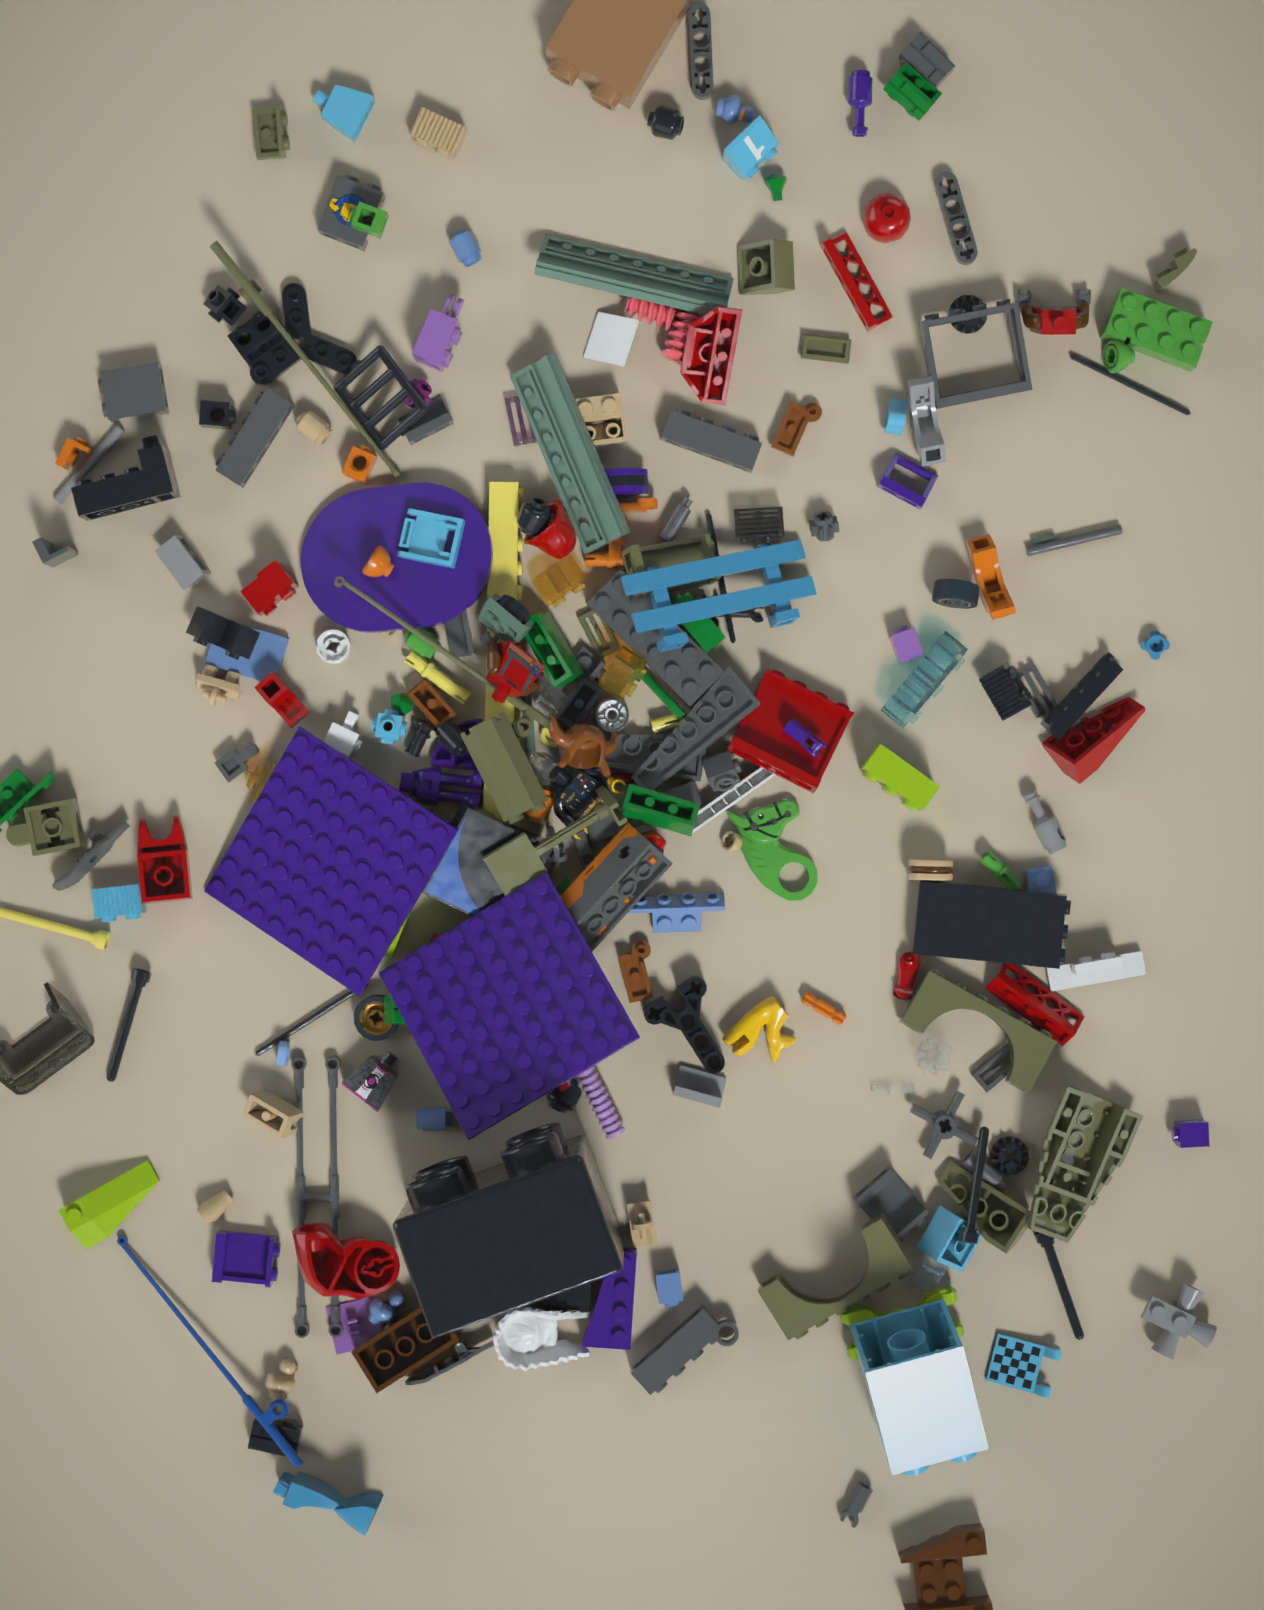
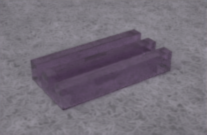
[505,396,537,447]

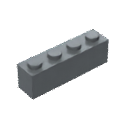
[215,388,294,488]
[661,408,762,473]

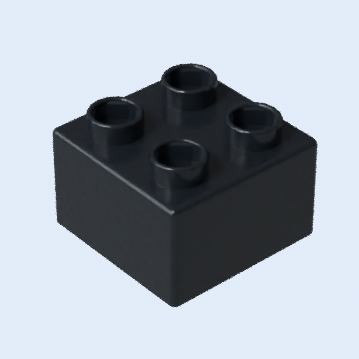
[393,1122,624,1338]

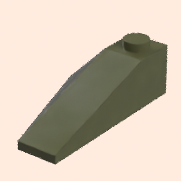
[937,1161,1030,1254]

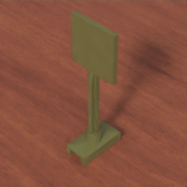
[482,785,628,896]

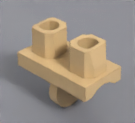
[195,664,240,707]
[627,1200,657,1248]

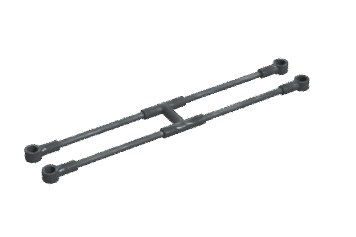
[291,1056,344,1338]

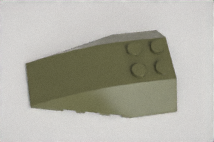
[1027,1085,1143,1243]

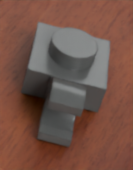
[214,744,260,783]

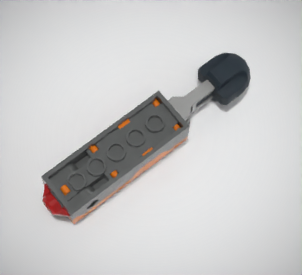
[560,823,673,951]

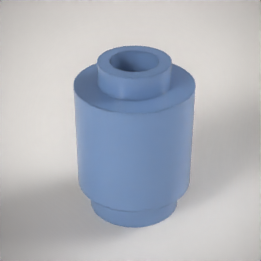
[449,229,482,267]
[416,1107,451,1131]

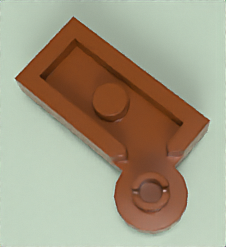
[771,402,822,457]
[618,940,653,1003]

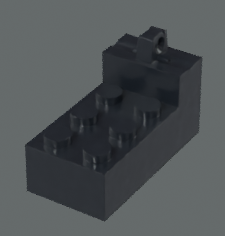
[71,435,181,521]

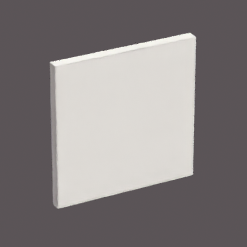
[583,312,639,367]

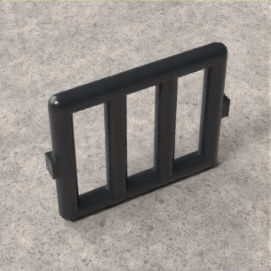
[333,345,429,451]

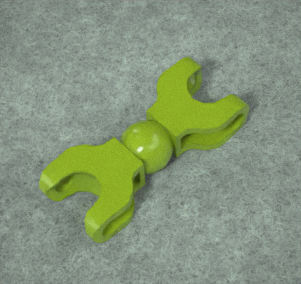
[840,1287,964,1359]

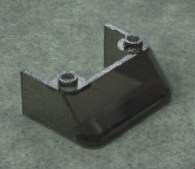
[0,982,95,1095]

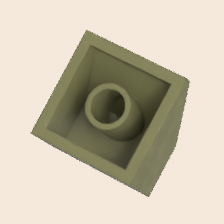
[738,238,795,295]

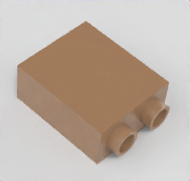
[545,0,689,111]

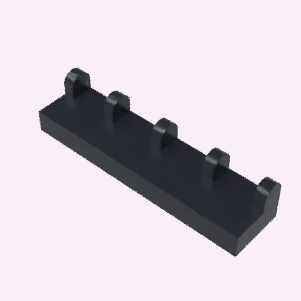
[1040,652,1124,740]

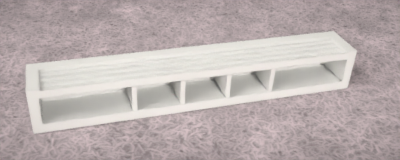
[692,767,775,834]

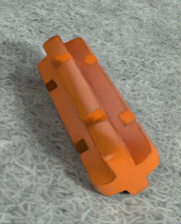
[801,992,846,1025]

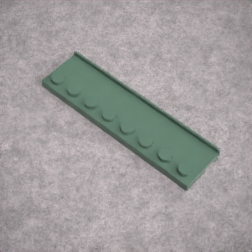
[534,234,734,315]
[510,353,630,554]

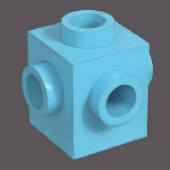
[371,709,407,745]

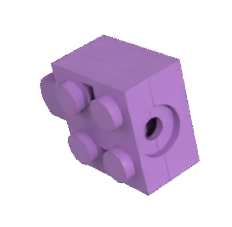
[412,294,464,372]

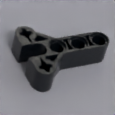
[644,976,725,1073]

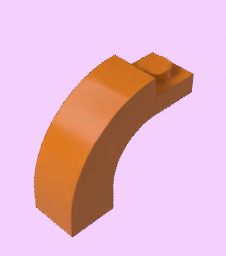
[966,534,1016,620]

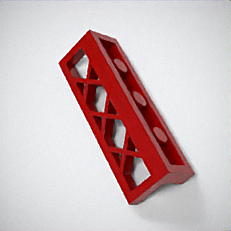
[821,232,893,332]
[985,963,1085,1047]

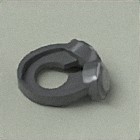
[546,826,567,862]

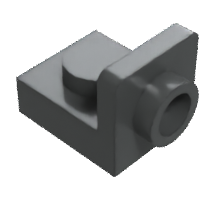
[575,647,606,683]

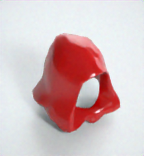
[524,499,576,560]

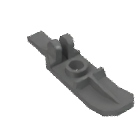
[52,821,130,891]
[405,1340,494,1385]

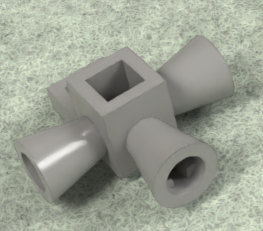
[1140,1283,1217,1359]

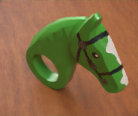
[726,798,818,901]

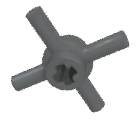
[910,1090,978,1159]

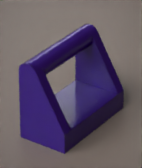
[877,453,938,510]

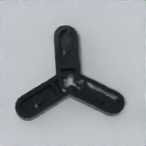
[250,283,357,386]

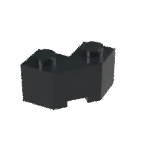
[186,606,260,660]

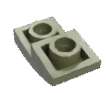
[1153,248,1197,292]

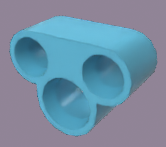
[884,397,907,435]

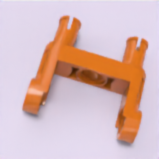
[585,498,657,570]

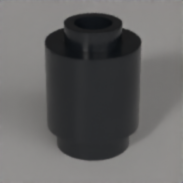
[435,721,468,756]

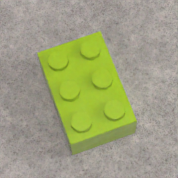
[860,744,940,811]

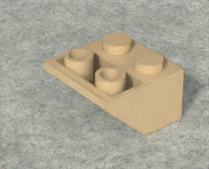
[575,393,627,446]

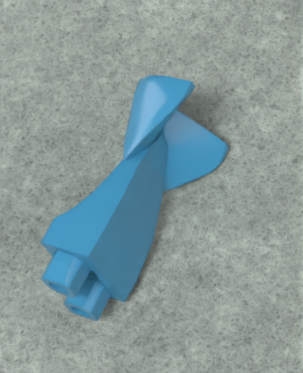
[273,1471,384,1536]

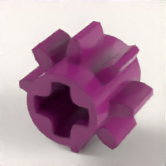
[404,378,432,408]

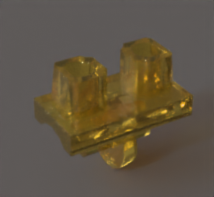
[245,762,277,803]

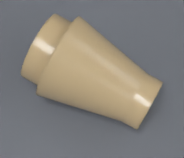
[197,1190,234,1225]

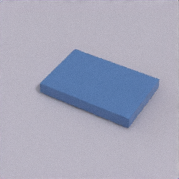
[205,624,289,681]

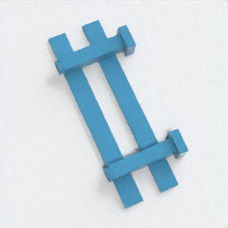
[620,539,817,652]

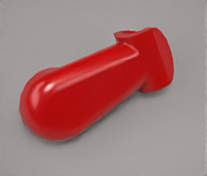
[893,952,921,1000]

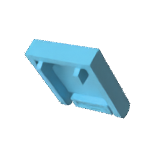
[397,508,465,569]

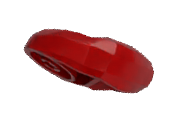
[292,1222,400,1299]

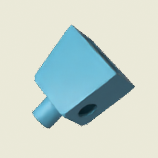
[313,85,375,143]

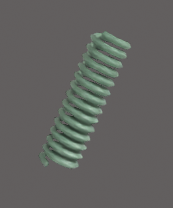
[1031,532,1056,544]

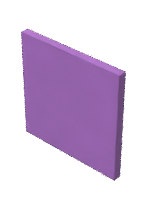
[326,1296,381,1355]

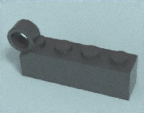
[631,1305,739,1395]

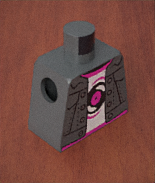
[341,1050,399,1112]

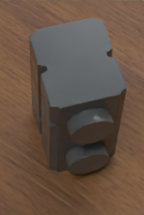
[899,32,955,88]

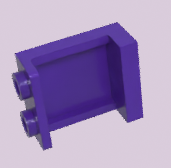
[212,1230,281,1287]

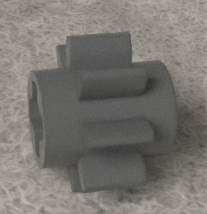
[809,511,840,541]

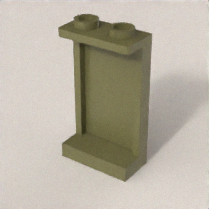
[622,533,721,599]

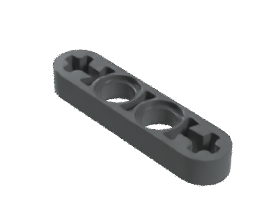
[688,3,714,100]
[935,172,978,265]

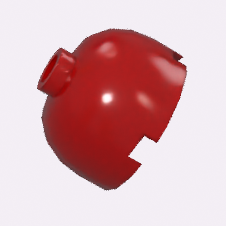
[862,193,911,243]

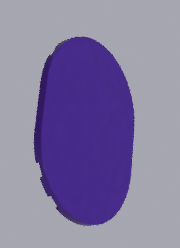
[301,483,493,633]

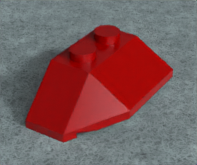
[680,306,743,406]

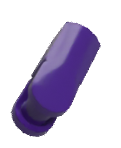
[783,718,827,757]

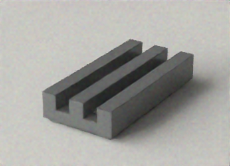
[1018,664,1057,718]
[971,1043,1010,1093]

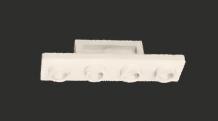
[1046,951,1146,991]

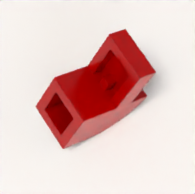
[254,672,310,728]

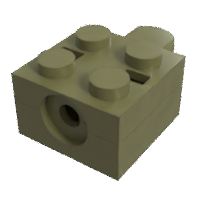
[6,799,86,856]

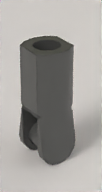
[571,831,596,870]

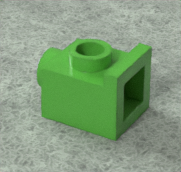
[349,202,389,239]

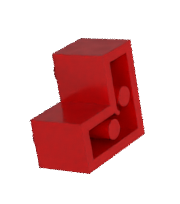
[240,560,299,616]

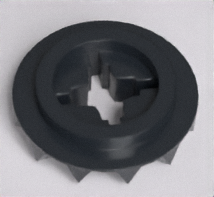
[948,295,987,334]
[990,1136,1029,1175]

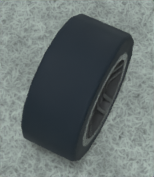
[932,579,980,609]

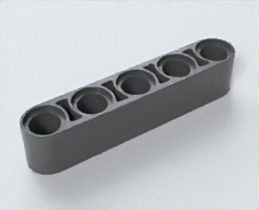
[586,781,703,843]

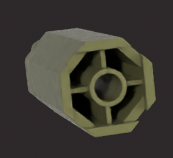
[460,712,548,824]

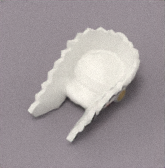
[493,1304,591,1371]

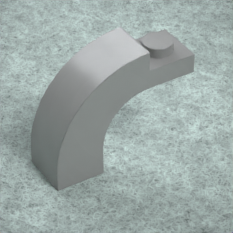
[907,376,946,467]

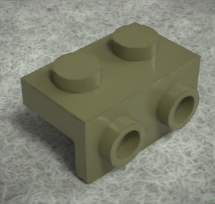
[252,104,290,160]

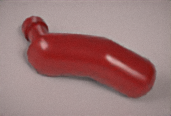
[612,772,635,784]

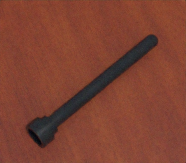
[106,968,152,1082]
[958,1126,989,1244]
[1034,1232,1084,1340]

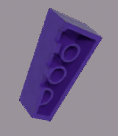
[582,1247,637,1350]

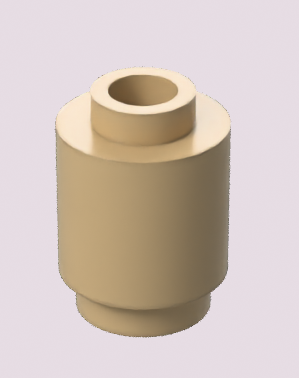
[295,410,333,445]

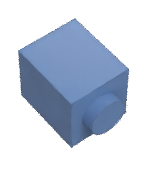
[655,1268,683,1307]

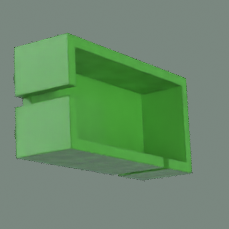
[1100,288,1213,372]

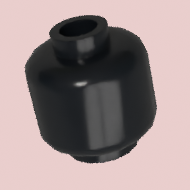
[647,105,685,140]
[517,498,552,536]
[546,1078,582,1114]

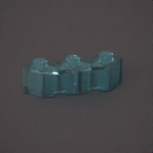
[881,631,968,728]

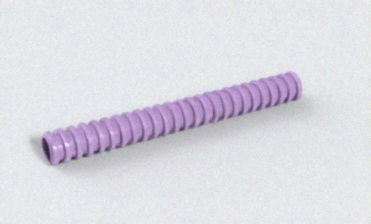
[576,1066,625,1139]

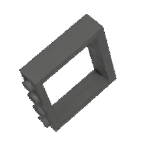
[919,299,1033,409]

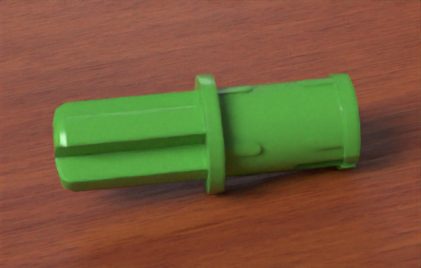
[979,850,1021,889]

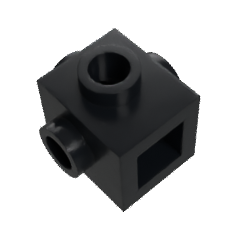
[203,285,247,326]

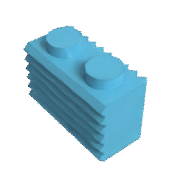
[91,884,146,922]

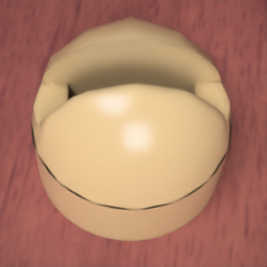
[721,831,743,851]

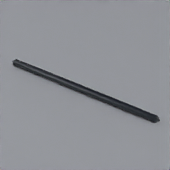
[1070,353,1191,415]
[706,512,736,644]
[255,983,369,1056]

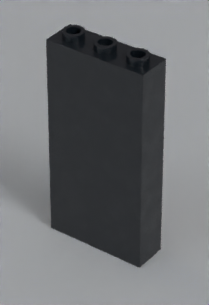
[913,880,1071,969]

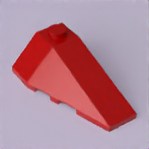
[1042,696,1146,784]

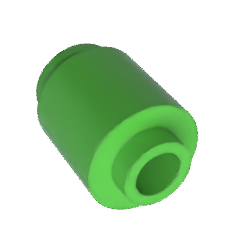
[404,628,441,659]

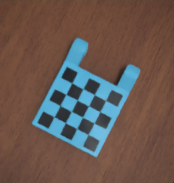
[986,1333,1061,1398]

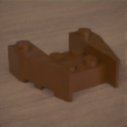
[898,1523,993,1610]

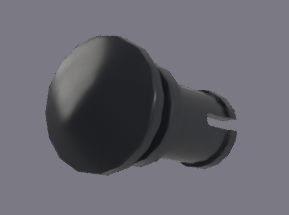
[405,718,437,757]

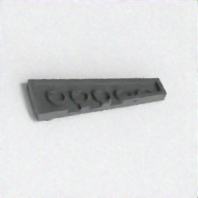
[632,667,761,791]
[557,734,706,782]

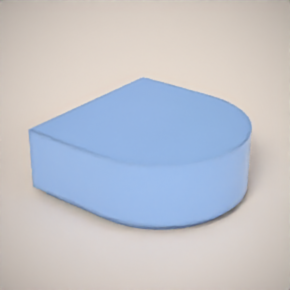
[276,1041,290,1066]

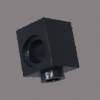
[199,400,237,430]

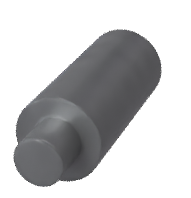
[656,497,693,542]
[962,1151,1008,1191]

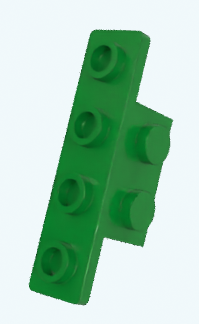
[0,768,56,832]

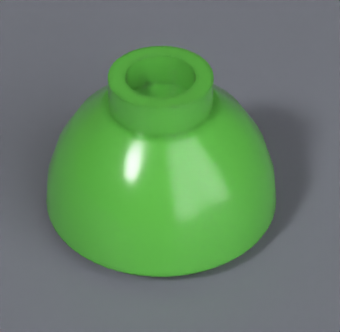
[1103,339,1135,373]

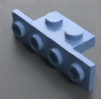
[628,892,725,933]

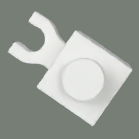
[324,711,363,757]

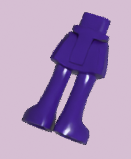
[399,767,484,808]

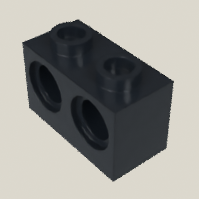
[228,311,286,366]

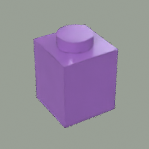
[889,625,924,664]

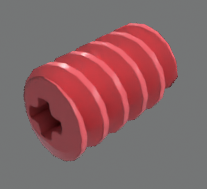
[624,297,677,331]
[661,311,700,364]

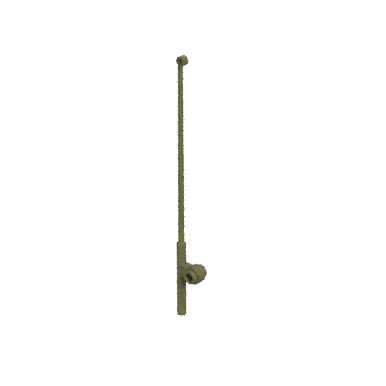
[209,241,401,478]
[334,576,567,738]

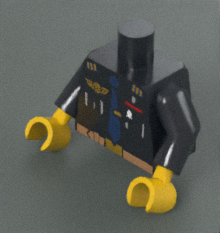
[549,765,626,840]

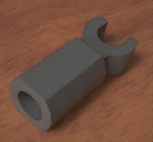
[840,1482,873,1528]

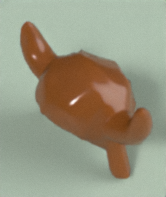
[549,716,618,778]

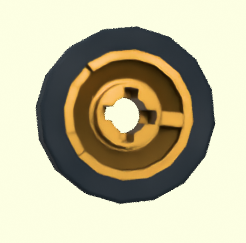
[354,994,399,1041]

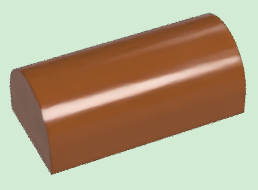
[406,678,457,728]

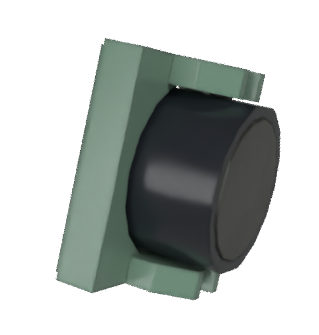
[477,593,533,646]

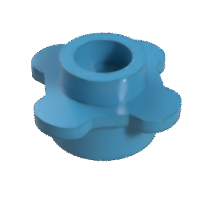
[1140,631,1170,660]

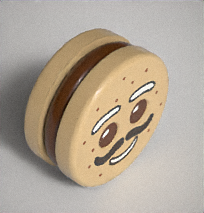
[908,859,953,881]

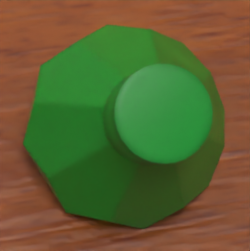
[764,174,787,201]
[391,693,413,716]

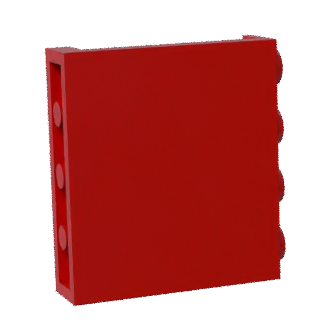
[727,669,854,793]

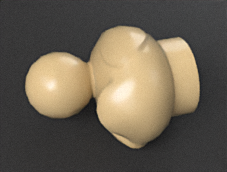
[265,1358,298,1399]

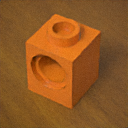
[342,445,377,485]

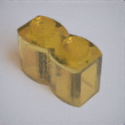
[531,555,588,608]
[598,645,647,701]

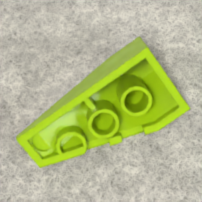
[58,1160,160,1249]

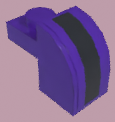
[605,468,649,496]

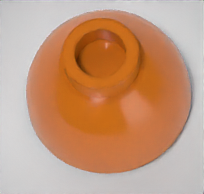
[362,545,395,577]

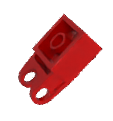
[137,815,193,904]

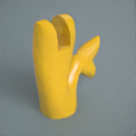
[722,996,797,1063]

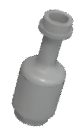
[1024,791,1067,854]

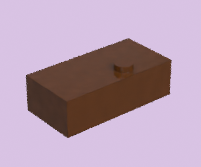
[351,1306,461,1393]

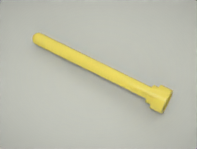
[0,907,111,950]

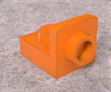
[55,437,93,470]

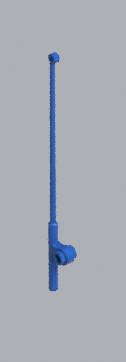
[117,1236,304,1469]

